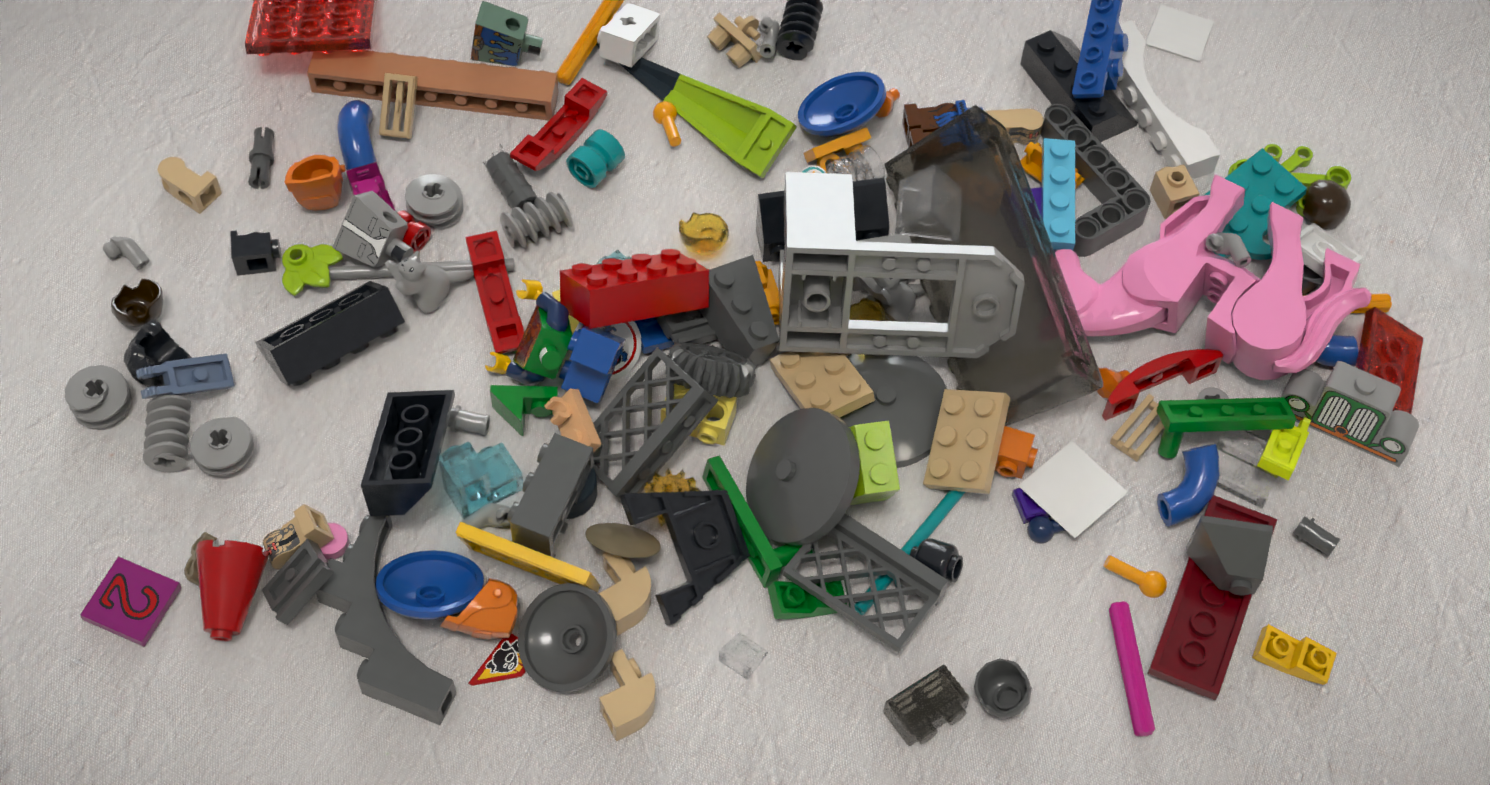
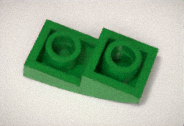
[767,581,848,619]

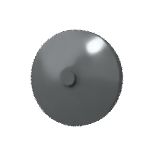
[840,354,947,468]
[746,408,860,546]

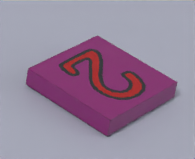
[80,556,182,647]

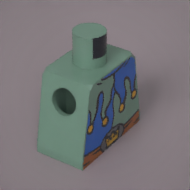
[470,1,543,66]

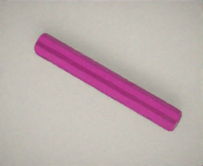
[1109,601,1155,737]

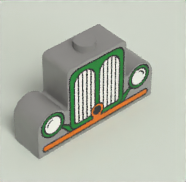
[1281,361,1419,467]

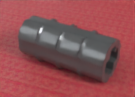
[486,152,538,210]

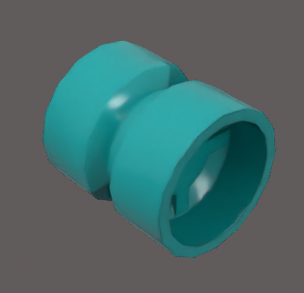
[566,129,625,188]

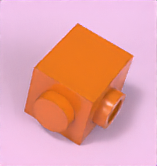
[995,426,1038,479]

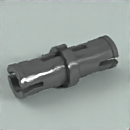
[248,127,275,189]

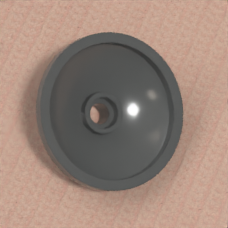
[518,583,617,692]

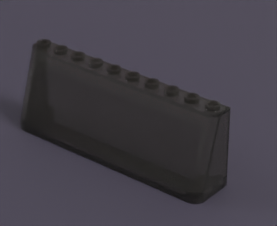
[884,105,1103,426]

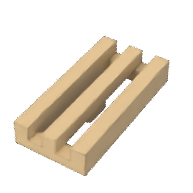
[379,73,418,139]
[1110,394,1165,462]

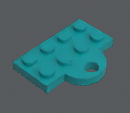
[1203,148,1307,260]

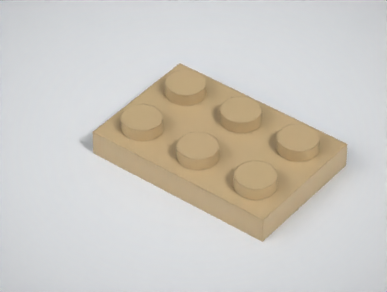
[769,351,875,418]
[923,389,1010,494]

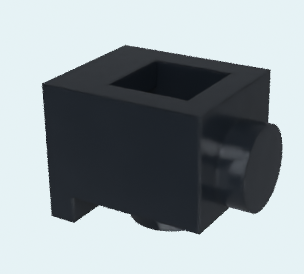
[230,230,281,276]

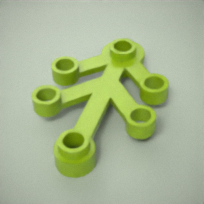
[1228,144,1351,217]

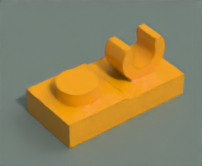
[803,127,871,173]

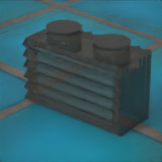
[883,664,970,746]

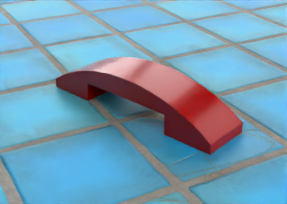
[510,78,607,171]
[465,230,524,354]
[1102,349,1224,421]

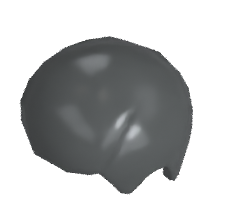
[974,658,1032,719]

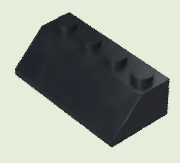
[1020,30,1138,142]
[756,177,890,262]
[255,281,405,386]
[361,390,455,516]

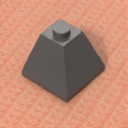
[1186,515,1273,596]

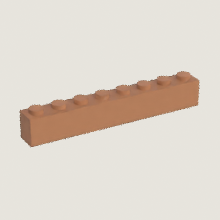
[307,44,559,121]

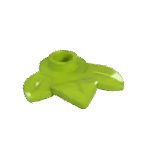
[282,244,343,296]

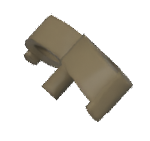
[184,532,218,586]

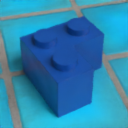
[559,326,626,403]

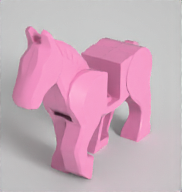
[1038,175,1372,380]

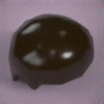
[1302,180,1351,229]
[111,279,163,327]

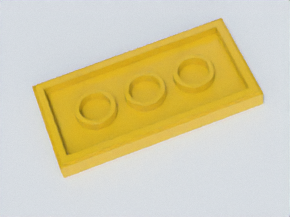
[455,522,601,593]

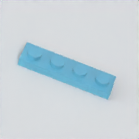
[1041,138,1075,250]

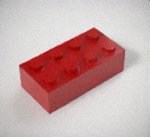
[560,249,709,329]

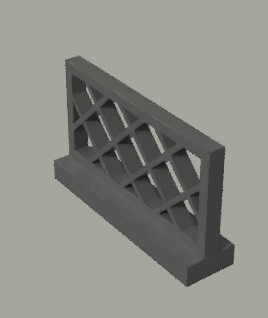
[593,347,719,498]
[782,513,948,653]

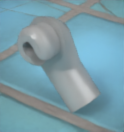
[758,17,780,58]
[462,503,511,529]

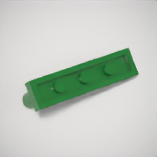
[1156,397,1297,458]
[702,455,813,588]

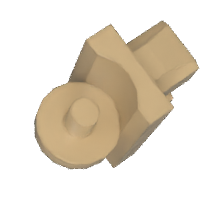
[707,12,762,68]

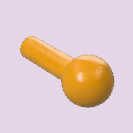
[653,101,681,147]
[1103,555,1167,598]

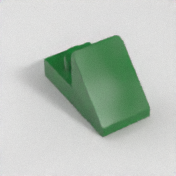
[490,385,559,436]

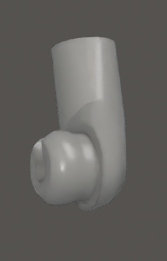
[1206,232,1252,268]
[103,236,150,270]

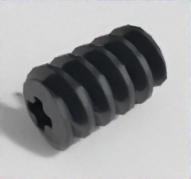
[776,0,824,60]

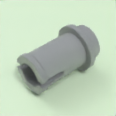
[447,405,490,436]

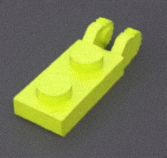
[1257,417,1311,481]

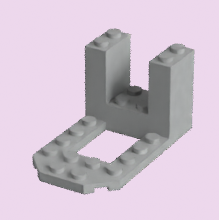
[778,172,1025,358]

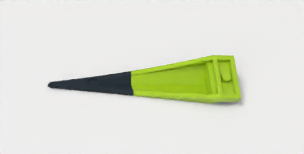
[596,42,797,179]

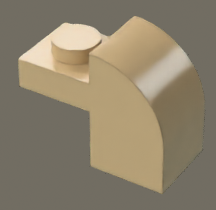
[599,552,651,636]
[599,649,656,741]

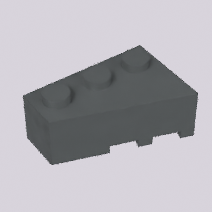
[699,255,780,366]
[507,433,594,558]

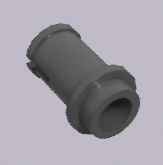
[1293,516,1340,557]

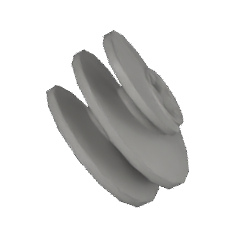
[405,174,463,229]
[65,365,132,429]
[190,417,254,476]

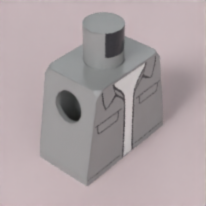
[333,191,414,267]

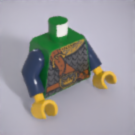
[485,279,572,386]

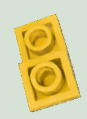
[1252,624,1337,685]

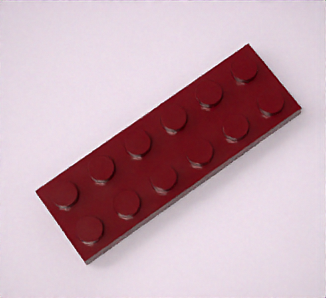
[1147,495,1278,701]

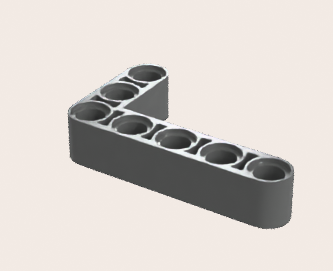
[1041,104,1151,257]

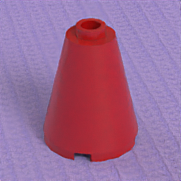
[196,540,269,641]

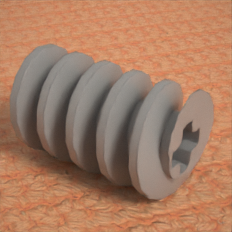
[500,192,573,248]
[143,395,191,472]

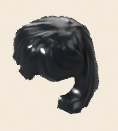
[124,319,192,387]

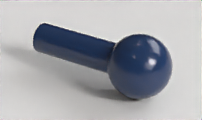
[1027,516,1066,544]

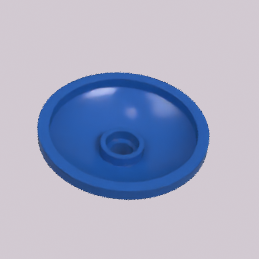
[798,72,886,137]
[376,550,484,620]

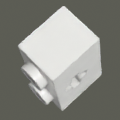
[597,3,660,68]

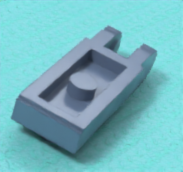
[136,353,235,399]

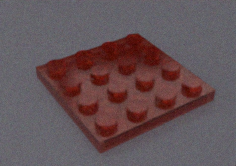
[245,0,377,56]

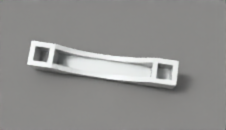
[1117,20,1220,180]

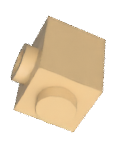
[1150,164,1200,219]

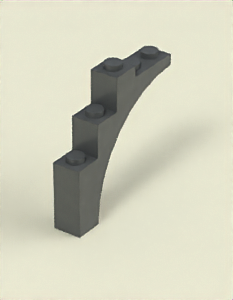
[316,515,456,725]

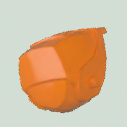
[284,155,346,211]
[440,578,518,640]

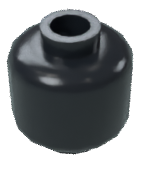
[910,538,963,586]

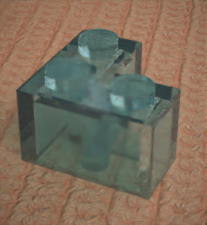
[439,441,523,520]

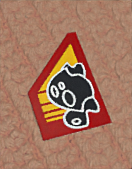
[468,633,526,686]

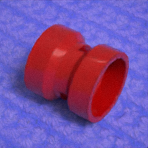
[397,210,431,254]

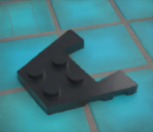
[619,490,750,625]

